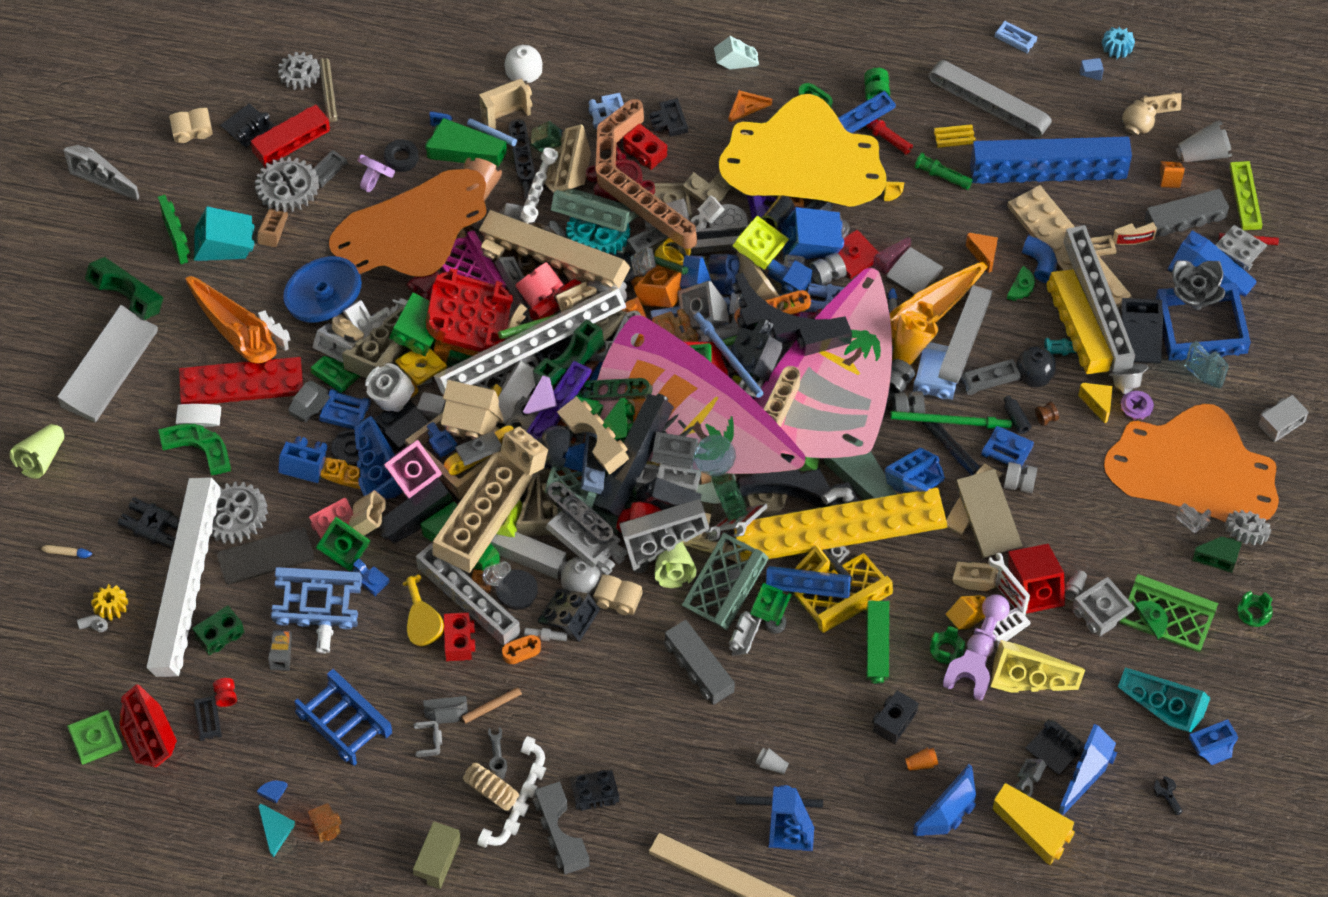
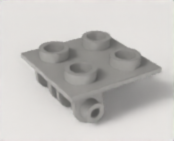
[1215,225,1267,271]

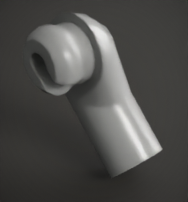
[77,615,108,632]

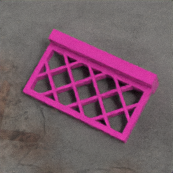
[441,231,506,288]

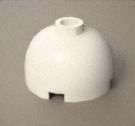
[504,45,543,83]

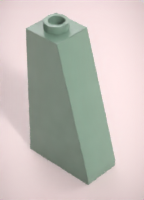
[824,439,896,500]

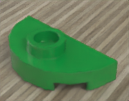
[1007,266,1035,301]
[1135,601,1168,640]

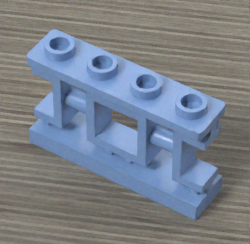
[271,567,362,629]

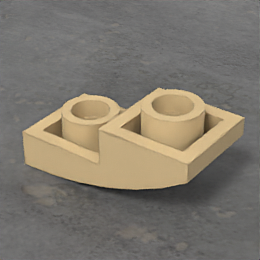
[481,239,505,259]
[504,304,527,341]

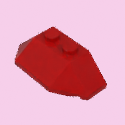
[120,684,177,768]

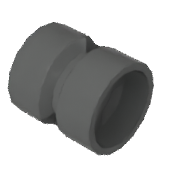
[889,359,915,393]
[892,391,925,414]

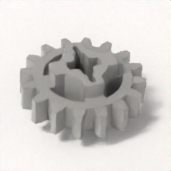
[278,52,320,90]
[1225,510,1271,545]

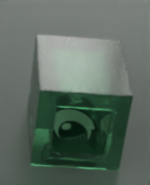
[531,121,562,153]

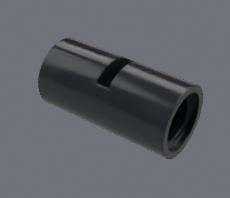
[761,195,794,230]

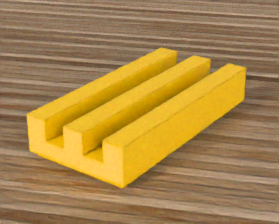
[934,125,976,148]

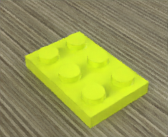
[733,216,789,270]

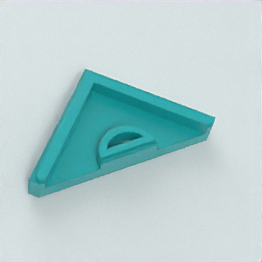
[259,803,295,857]

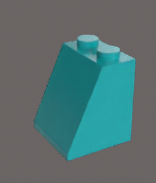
[194,206,254,261]

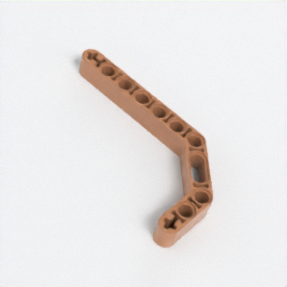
[596,99,697,249]

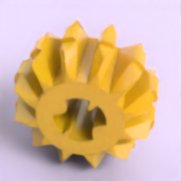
[91,584,128,621]

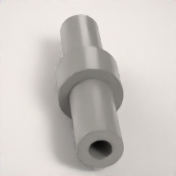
[524,628,568,641]

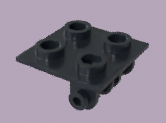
[220,103,275,148]
[1025,719,1085,775]
[570,769,620,811]

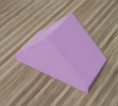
[523,376,557,414]

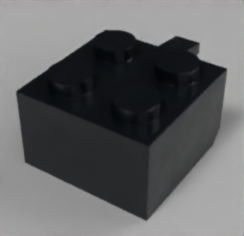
[725,319,782,382]

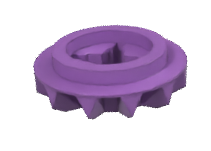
[1121,391,1154,420]

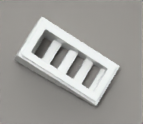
[993,607,1031,648]

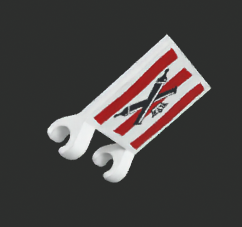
[988,553,1030,615]

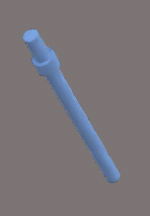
[694,312,763,398]

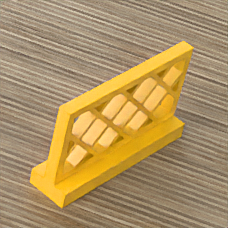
[794,553,893,633]

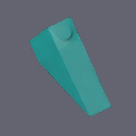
[1118,667,1210,732]

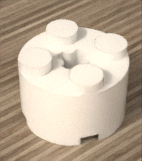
[366,363,414,412]

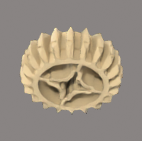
[463,763,519,810]

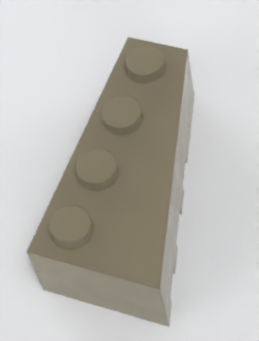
[342,307,407,378]

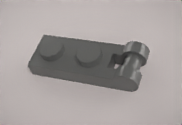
[960,359,1021,395]

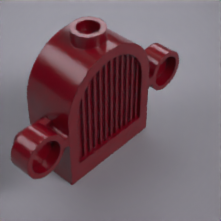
[586,160,655,203]

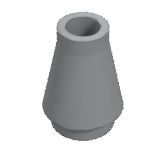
[1064,570,1087,601]
[755,748,789,775]

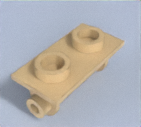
[1140,92,1182,113]
[556,282,597,312]

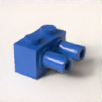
[767,259,812,300]
[278,436,328,483]

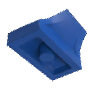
[1189,719,1238,765]

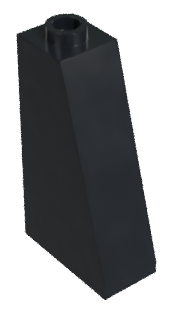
[378,477,458,544]

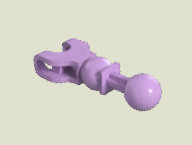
[943,595,1009,701]

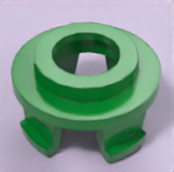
[1237,591,1273,627]
[930,626,965,664]

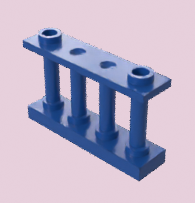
[294,669,392,766]

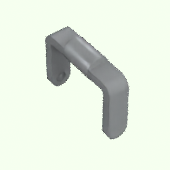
[414,721,442,757]

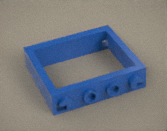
[1155,283,1251,361]

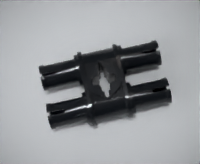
[118,497,180,550]

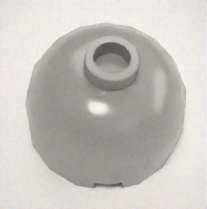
[561,557,602,597]

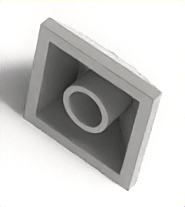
[678,281,729,330]

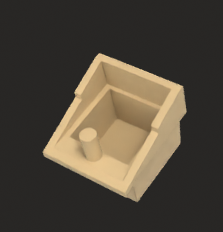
[441,380,504,440]

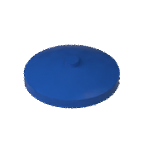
[284,256,362,322]

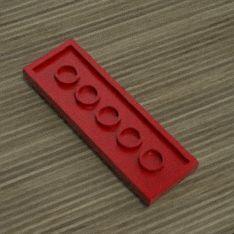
[179,357,303,405]

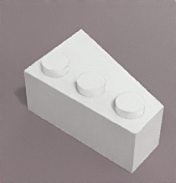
[498,360,536,423]

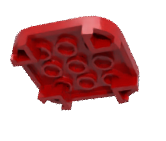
[426,268,513,353]

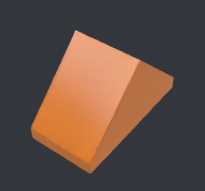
[1160,161,1185,188]
[965,233,998,273]

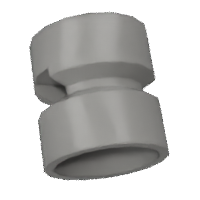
[810,252,846,285]
[1004,462,1038,494]

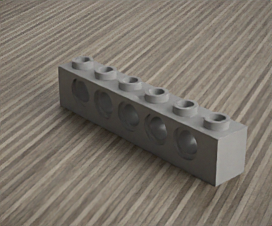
[416,543,520,646]

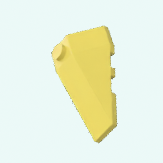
[990,640,1085,693]

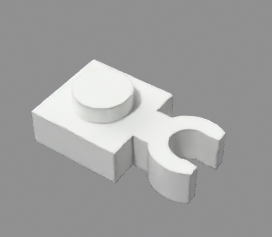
[690,195,725,229]

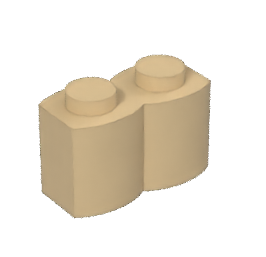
[169,108,213,143]
[349,490,386,536]
[594,575,642,615]

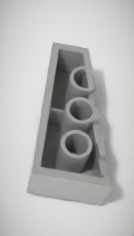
[619,499,709,570]

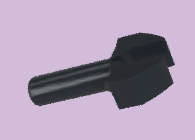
[1153,776,1182,816]

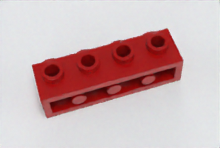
[251,104,330,167]

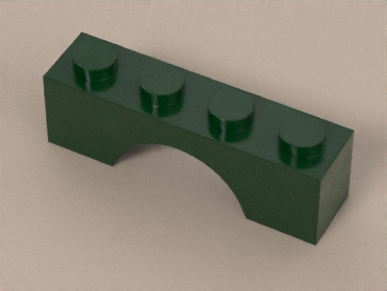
[85,257,164,321]
[533,319,605,391]

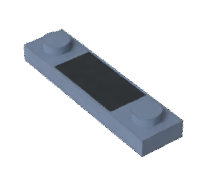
[581,424,605,494]

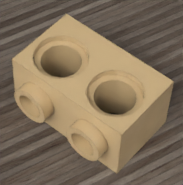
[500,426,548,476]

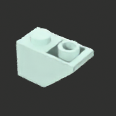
[714,36,759,69]

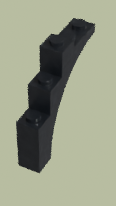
[732,273,852,356]
[736,455,859,508]

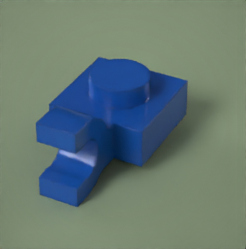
[426,422,457,458]
[353,559,389,596]

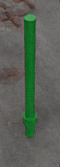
[890,411,1012,429]

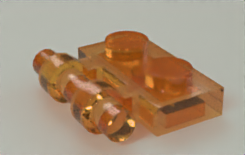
[652,309,699,342]

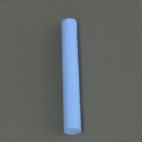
[467,118,517,146]

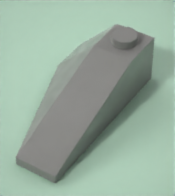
[64,145,139,200]

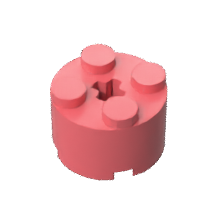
[515,262,563,308]

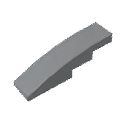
[635,463,701,491]

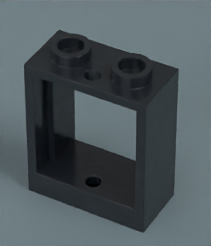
[636,477,702,510]

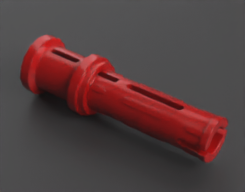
[865,119,913,155]

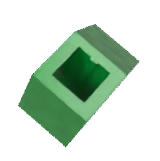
[603,398,635,443]

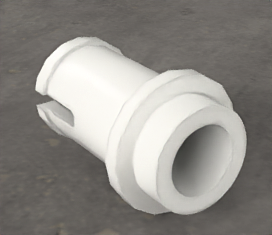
[316,625,333,653]

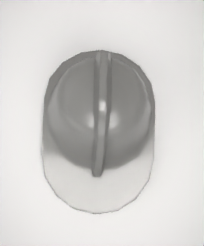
[1109,363,1148,394]

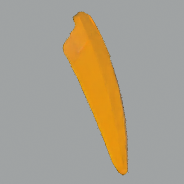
[889,262,987,346]

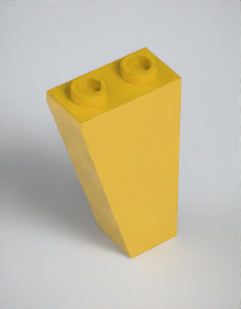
[992,783,1075,865]

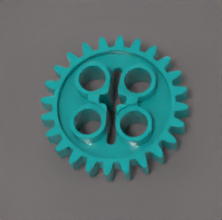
[566,217,630,255]

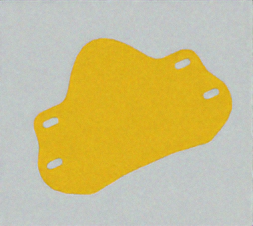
[719,94,886,207]

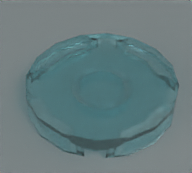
[694,434,736,477]

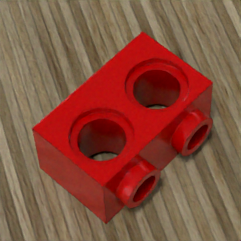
[623,123,667,170]
[444,612,476,661]

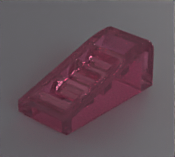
[873,237,911,274]

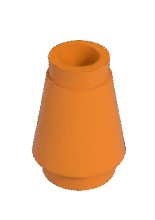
[905,747,939,771]

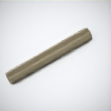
[319,58,337,123]

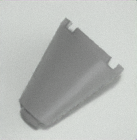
[1175,120,1232,162]

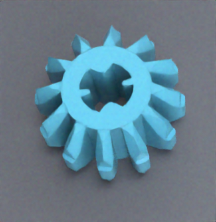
[1102,26,1135,59]

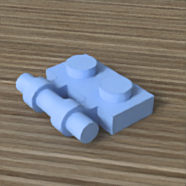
[588,93,624,129]

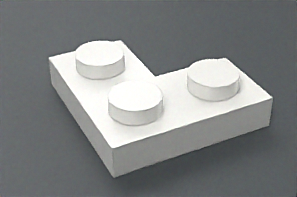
[343,300,391,339]

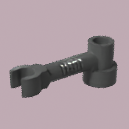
[488,727,507,780]

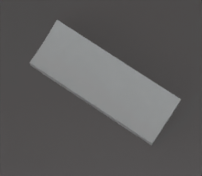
[58,305,158,422]

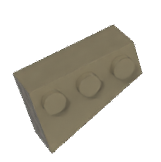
[516,469,558,536]

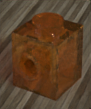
[308,803,342,842]

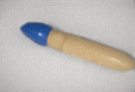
[41,545,92,558]

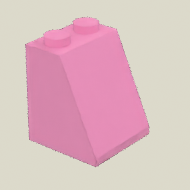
[384,440,442,499]

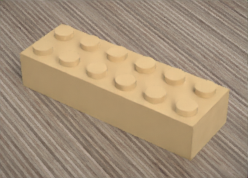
[433,451,532,573]

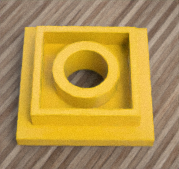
[395,349,447,386]

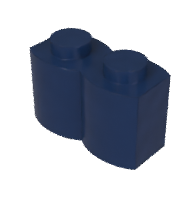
[709,254,740,295]

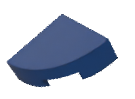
[257,781,288,803]

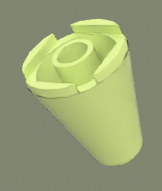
[10,424,64,479]
[654,542,696,588]

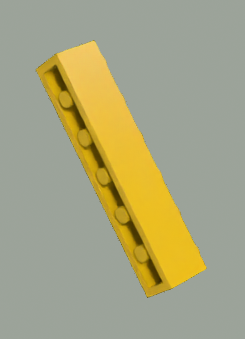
[1047,269,1113,374]

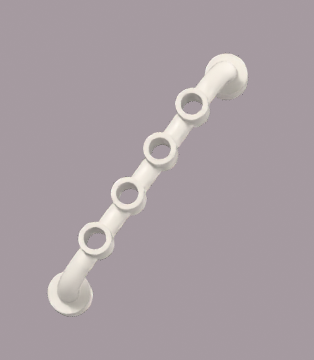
[520,148,558,224]
[477,736,546,848]

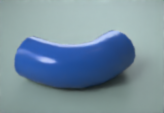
[1022,235,1058,283]

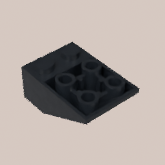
[1119,298,1163,363]

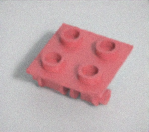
[309,498,353,539]

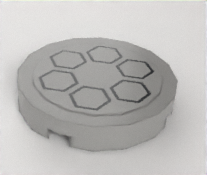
[709,204,748,228]

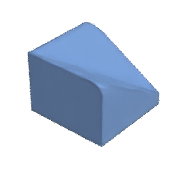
[1079,58,1103,80]

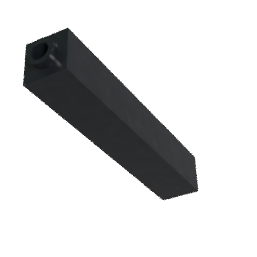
[594,393,674,517]

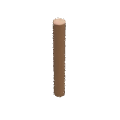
[461,687,522,724]

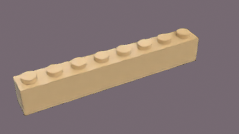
[479,210,630,289]

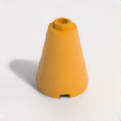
[892,311,938,365]

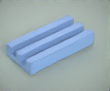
[995,21,1037,53]

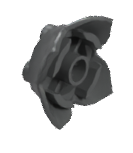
[1172,260,1225,310]

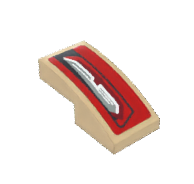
[1113,222,1157,245]

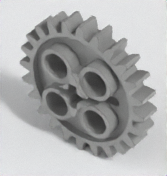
[255,157,319,213]
[209,482,268,544]

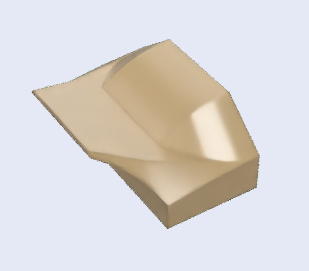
[952,562,998,591]

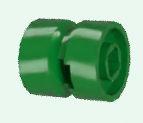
[864,68,890,101]

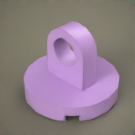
[357,154,395,192]

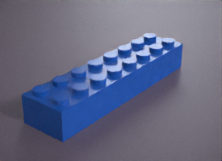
[970,137,1132,184]

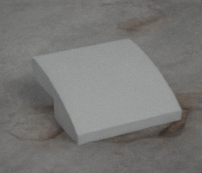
[887,247,943,294]

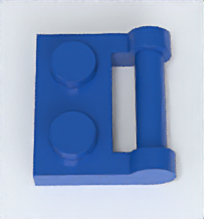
[319,389,371,429]
[981,426,1034,467]

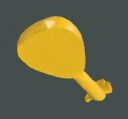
[402,575,444,646]

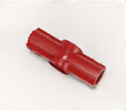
[529,278,582,321]

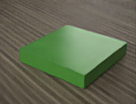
[67,710,123,765]

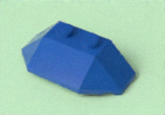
[885,448,945,493]
[913,764,976,836]

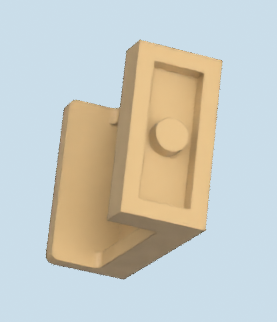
[479,78,533,129]

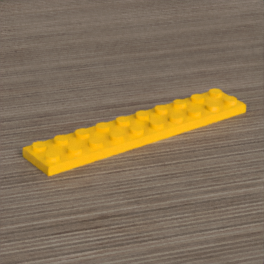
[734,488,947,562]

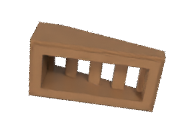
[258,209,288,247]

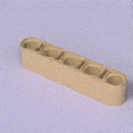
[764,366,800,427]

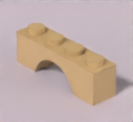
[557,396,629,474]

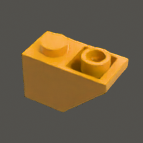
[946,595,986,630]

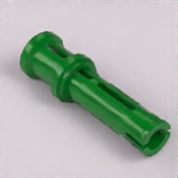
[914,152,973,191]

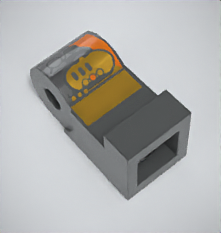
[268,630,292,671]

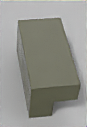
[413,821,460,889]

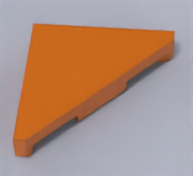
[728,90,773,122]

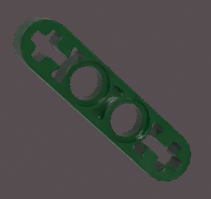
[577,378,653,401]

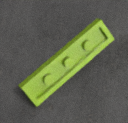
[1229,161,1263,230]

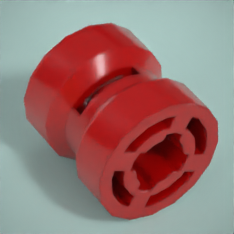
[213,678,237,707]

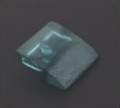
[1185,341,1229,389]

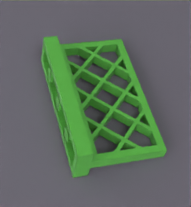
[1120,574,1218,652]

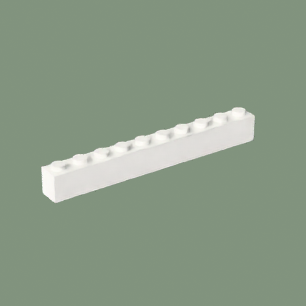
[434,288,626,395]
[147,478,220,677]

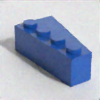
[769,785,814,851]

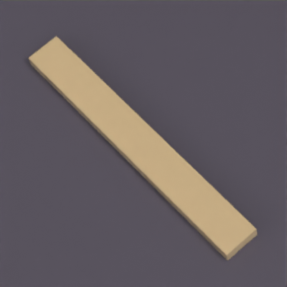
[649,833,795,897]

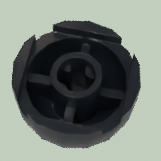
[1016,346,1056,387]
[536,425,570,468]

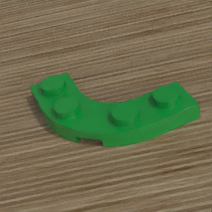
[158,424,231,476]

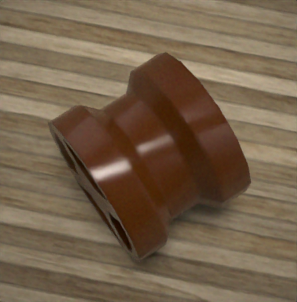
[1035,401,1059,426]

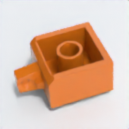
[631,264,683,308]

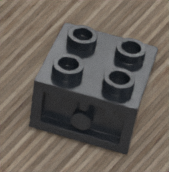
[537,589,600,642]

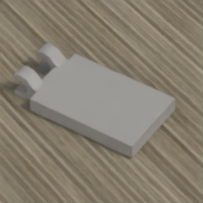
[546,501,628,575]

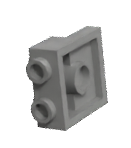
[1073,577,1135,637]

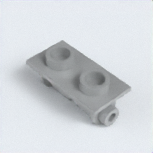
[729,611,762,656]

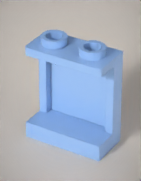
[913,342,957,400]

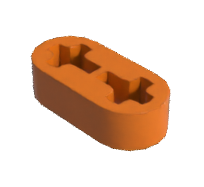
[502,635,541,664]

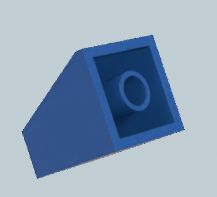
[781,207,844,260]

